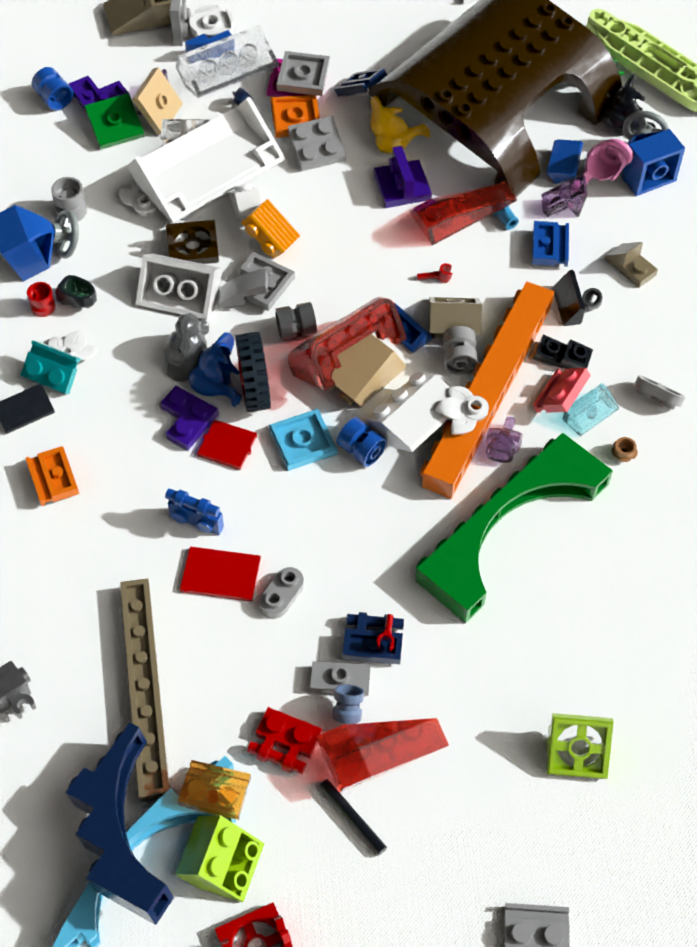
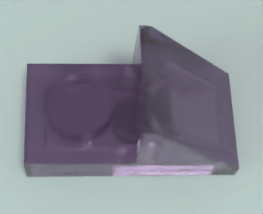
[541,175,587,217]

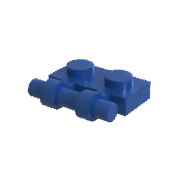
[165,488,224,535]

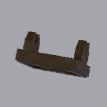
[166,220,219,264]

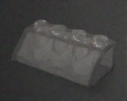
[175,24,279,98]

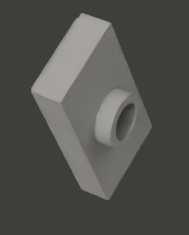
[310,661,371,696]

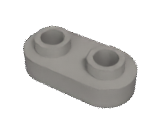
[634,375,686,410]
[260,567,304,619]

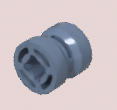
[332,684,364,724]

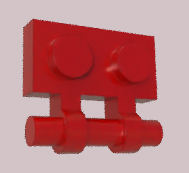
[247,707,323,774]

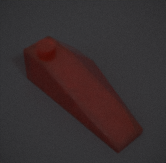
[409,182,517,246]
[316,718,449,793]

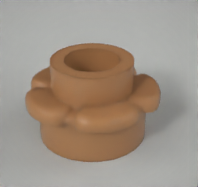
[611,437,638,462]

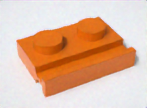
[25,446,80,506]

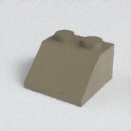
[429,297,482,338]

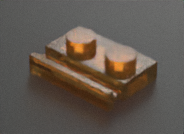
[178,760,251,820]

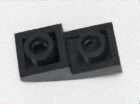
[533,334,593,369]

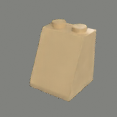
[316,322,407,407]

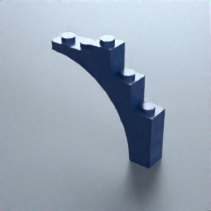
[65,722,175,925]

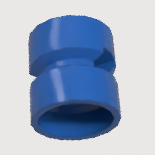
[31,67,74,111]
[336,417,387,467]

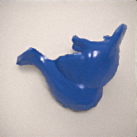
[188,332,242,408]

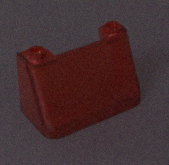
[288,296,407,391]

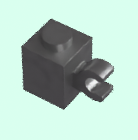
[0,660,36,719]

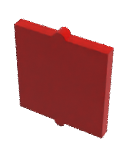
[197,419,257,470]

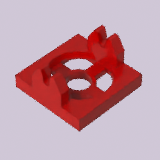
[215,902,293,947]

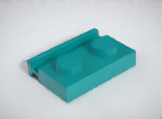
[20,340,81,394]

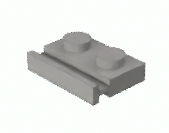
[504,903,570,947]

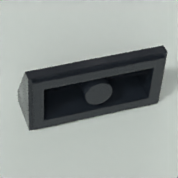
[553,270,585,326]
[0,384,55,434]

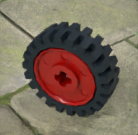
[235,332,271,412]

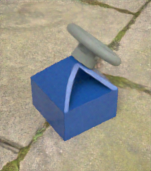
[621,111,685,196]
[0,205,79,282]

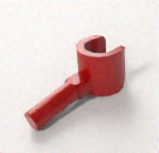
[417,263,453,283]
[377,614,394,651]

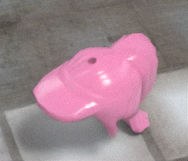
[570,139,633,193]

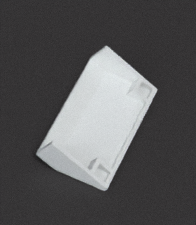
[127,97,286,223]

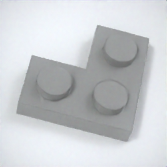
[170,0,191,46]
[240,252,295,311]

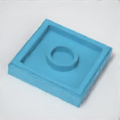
[269,409,338,471]

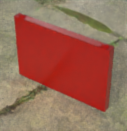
[180,546,261,602]

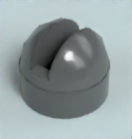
[582,288,603,310]

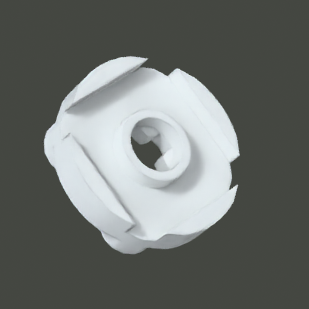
[189,5,234,38]

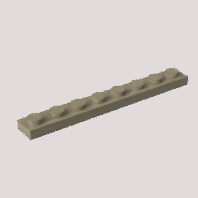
[120,578,170,802]

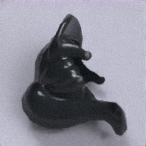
[604,73,656,132]

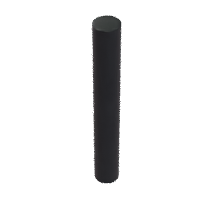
[319,779,388,856]

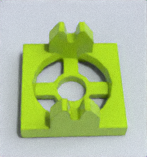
[546,713,614,779]

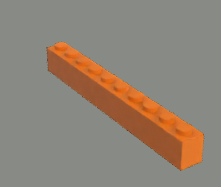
[420,281,555,499]

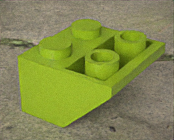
[175,815,265,902]

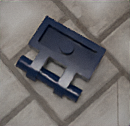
[342,612,404,665]

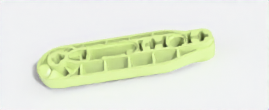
[586,9,697,112]

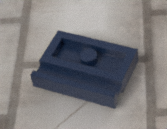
[334,68,387,97]

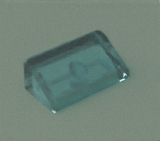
[562,383,619,437]

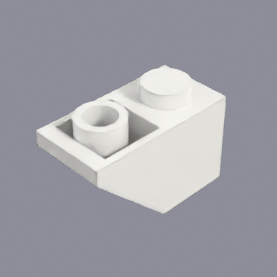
[229,184,262,222]

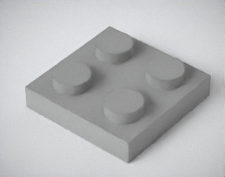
[277,51,330,96]
[288,116,347,172]

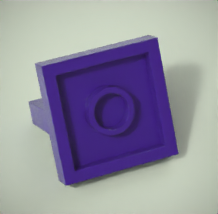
[374,146,432,209]

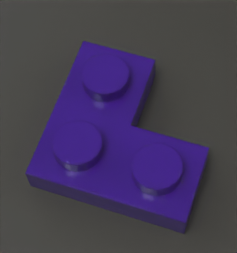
[68,75,129,112]
[160,385,219,451]

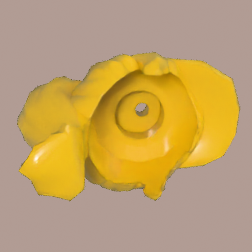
[370,96,430,154]

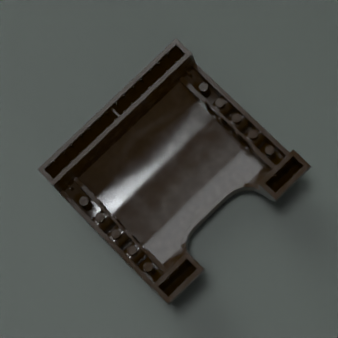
[368,0,622,203]

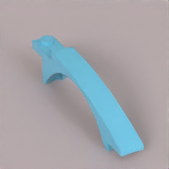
[53,756,237,947]

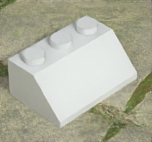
[135,253,223,320]
[366,372,449,452]

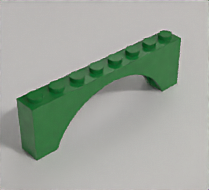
[415,432,613,624]

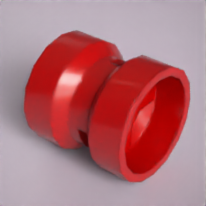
[26,282,56,317]

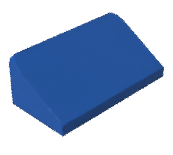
[547,139,583,184]
[378,302,434,353]

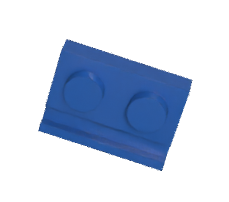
[532,221,569,267]

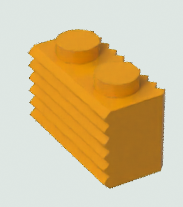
[241,198,301,259]

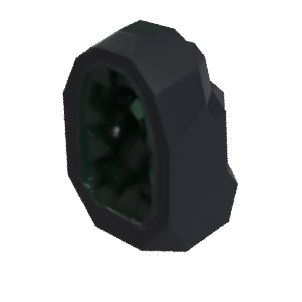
[55,275,97,308]

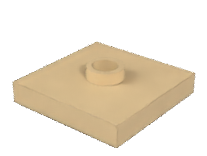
[132,67,183,135]

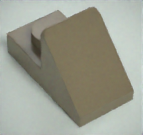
[604,242,658,288]

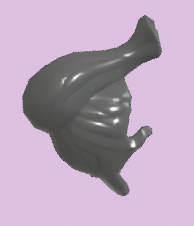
[165,313,209,381]

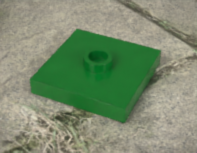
[85,93,144,150]

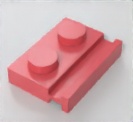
[533,368,591,413]

